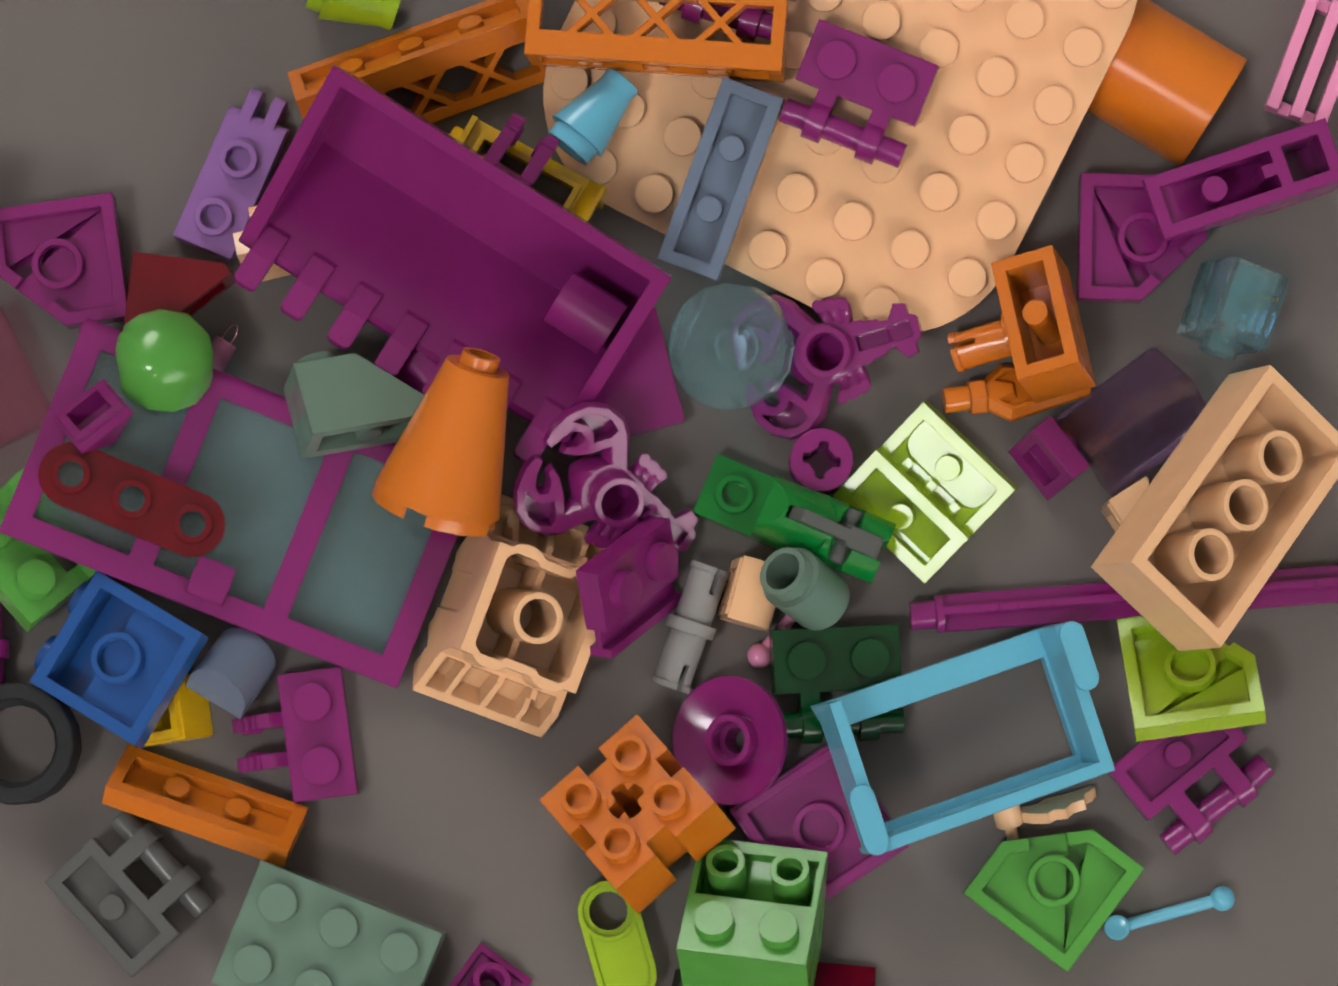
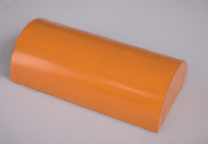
[1087,0,1248,167]

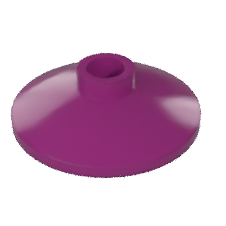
[672,676,787,805]

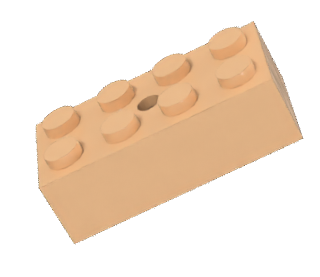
[1091,365,1338,651]

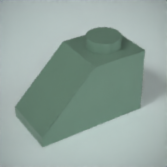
[283,351,424,459]

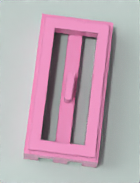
[1263,0,1338,125]

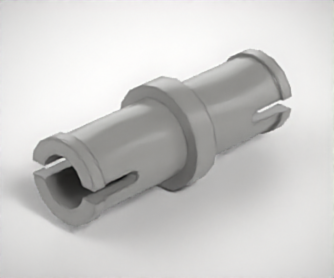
[651,560,731,694]

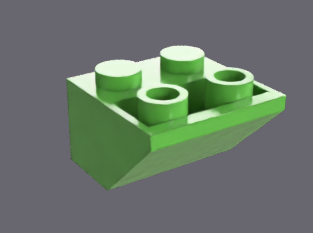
[676,839,828,986]

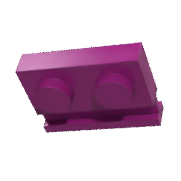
[576,515,682,659]

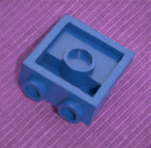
[29,571,209,749]

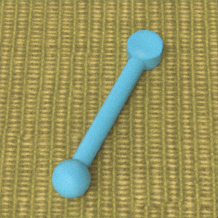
[1104,886,1235,940]

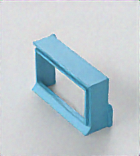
[810,621,1115,855]

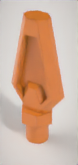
[941,364,1091,422]

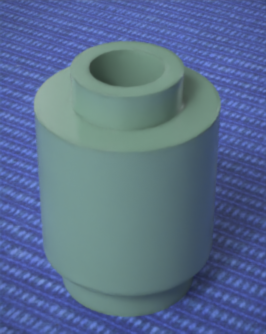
[760,547,850,631]

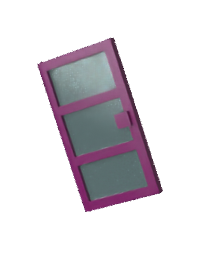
[0,318,458,689]

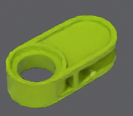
[578,881,657,986]

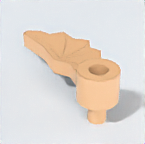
[993,785,1097,841]

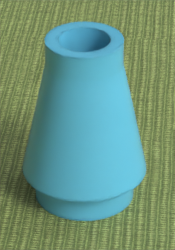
[547,68,638,165]

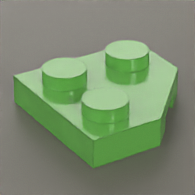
[962,829,1145,972]

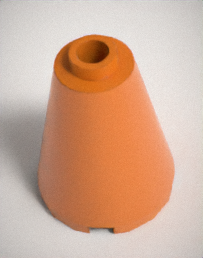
[371,347,510,537]

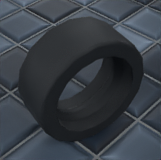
[0,682,82,805]

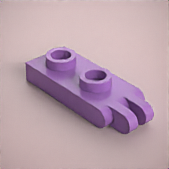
[173,88,290,263]

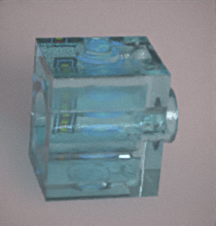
[1176,256,1291,361]

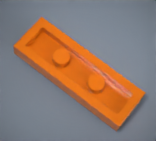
[102,744,309,868]

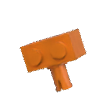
[947,245,1096,403]

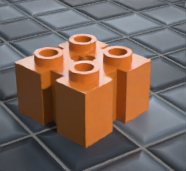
[539,715,736,914]

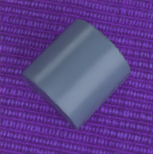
[185,628,276,719]

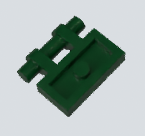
[769,624,905,744]

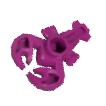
[732,294,924,440]
[513,402,699,552]

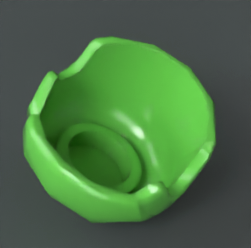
[115,309,214,412]

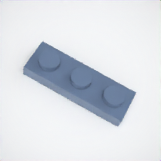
[657,77,785,281]

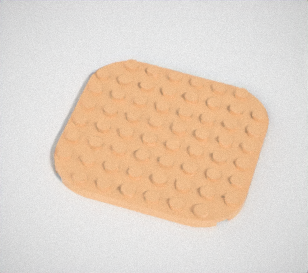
[543,0,1137,331]

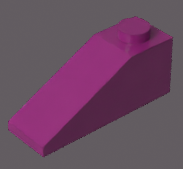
[1142,118,1338,242]

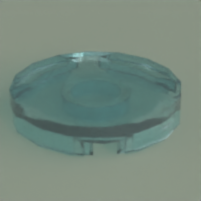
[668,283,795,411]

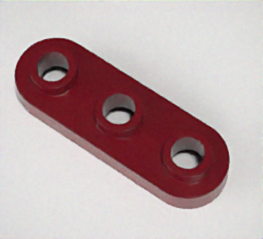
[38,442,226,558]

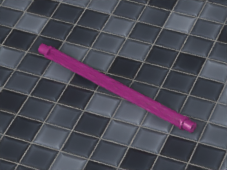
[909,565,1338,633]

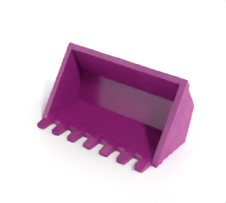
[233,65,672,463]

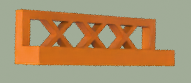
[287,0,547,123]
[524,0,788,83]

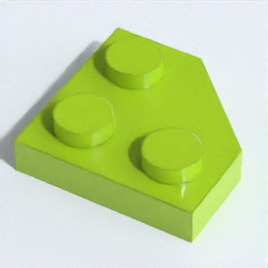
[1117,616,1266,742]

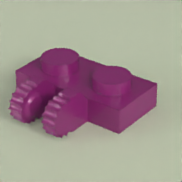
[231,666,359,803]

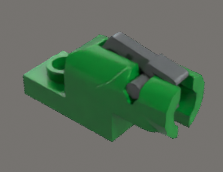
[693,454,896,584]

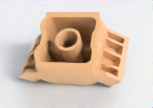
[412,494,605,738]

